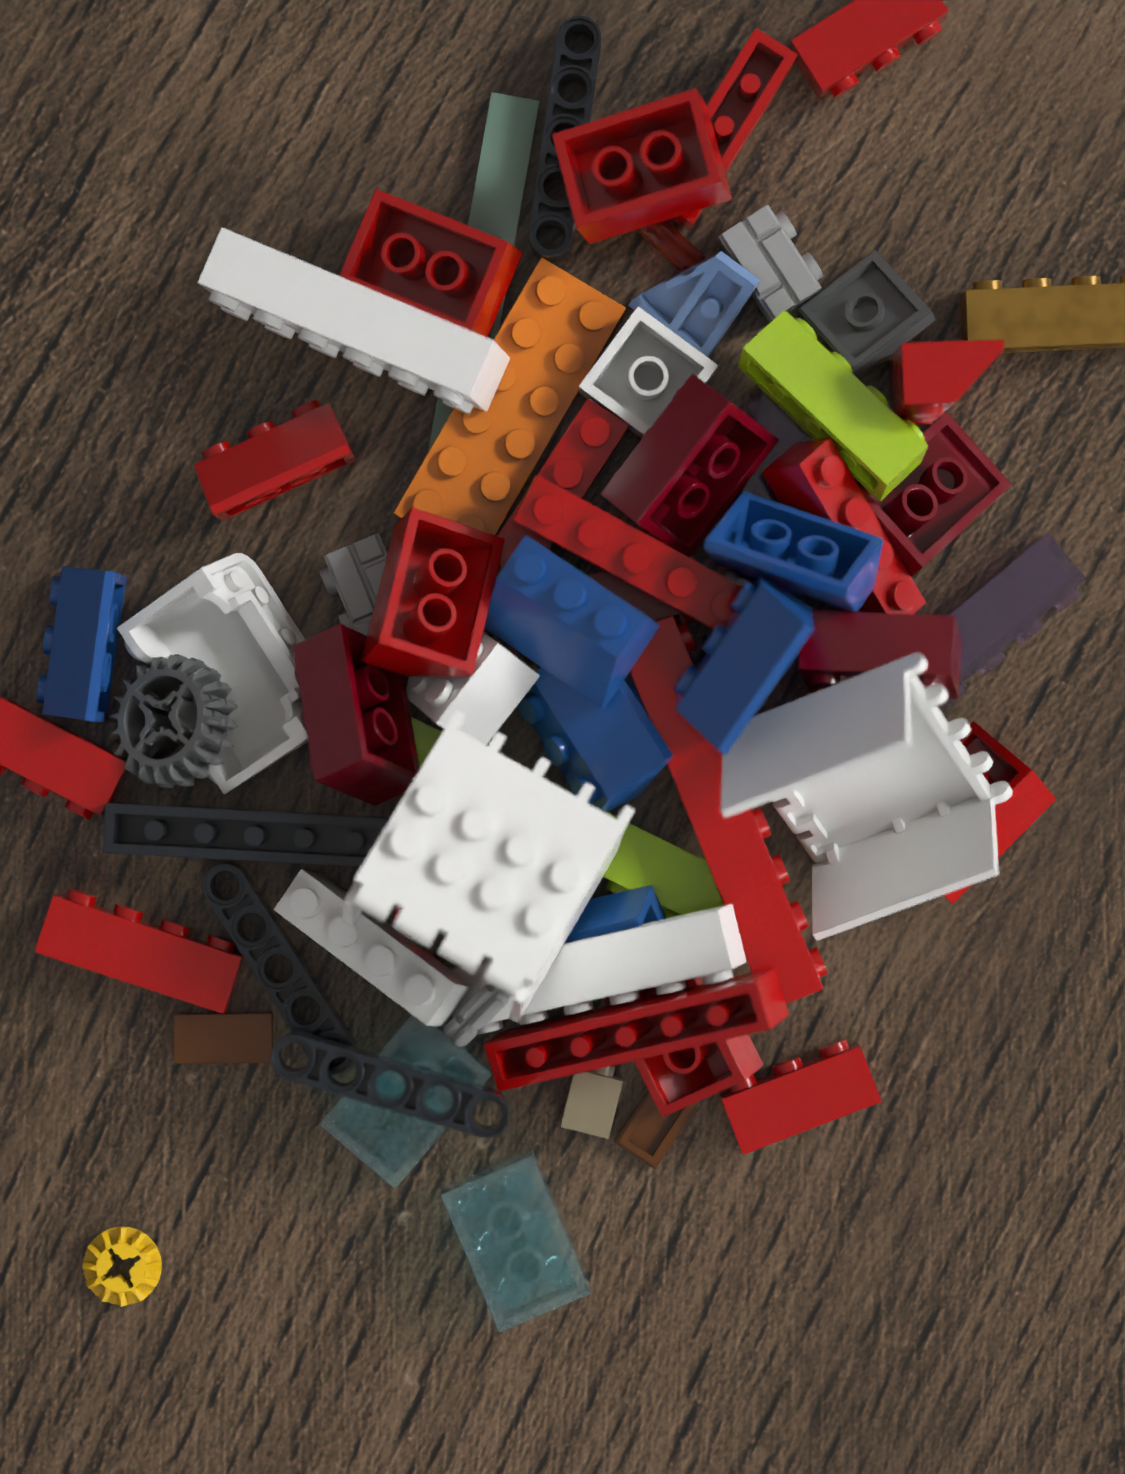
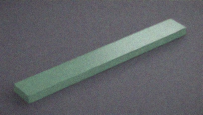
[428,92,540,451]

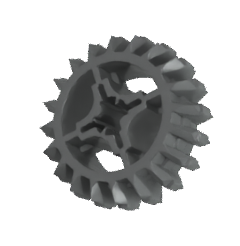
[108,654,238,789]

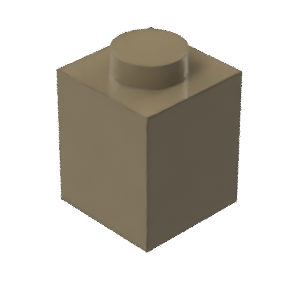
[560,1066,623,1139]

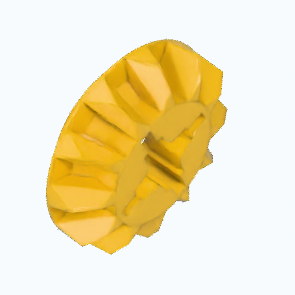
[82,1226,162,1307]

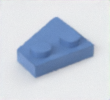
[628,251,761,357]

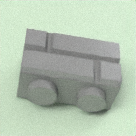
[717,205,823,323]
[319,534,387,636]

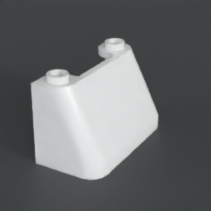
[117,553,308,794]

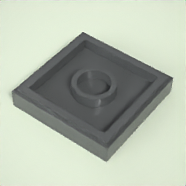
[797,250,936,379]

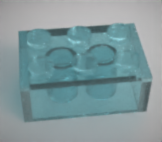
[319,1014,492,1189]
[441,1149,591,1333]

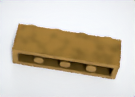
[960,275,1125,353]

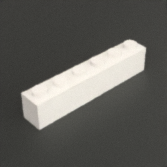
[450,904,747,1035]

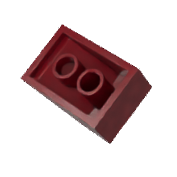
[861,412,1012,577]

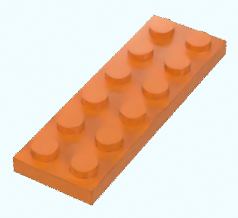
[392,257,626,535]

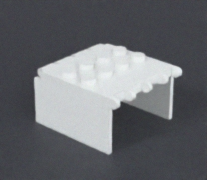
[721,653,1013,941]
[343,709,635,1023]

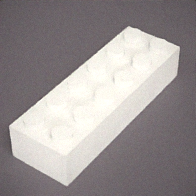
[198,228,510,414]

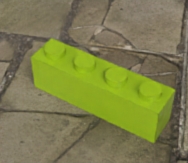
[738,309,929,502]

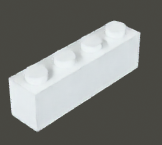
[274,869,473,1027]

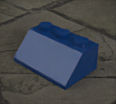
[704,491,884,612]
[484,535,660,709]
[36,566,127,722]
[673,575,814,755]
[518,667,673,813]

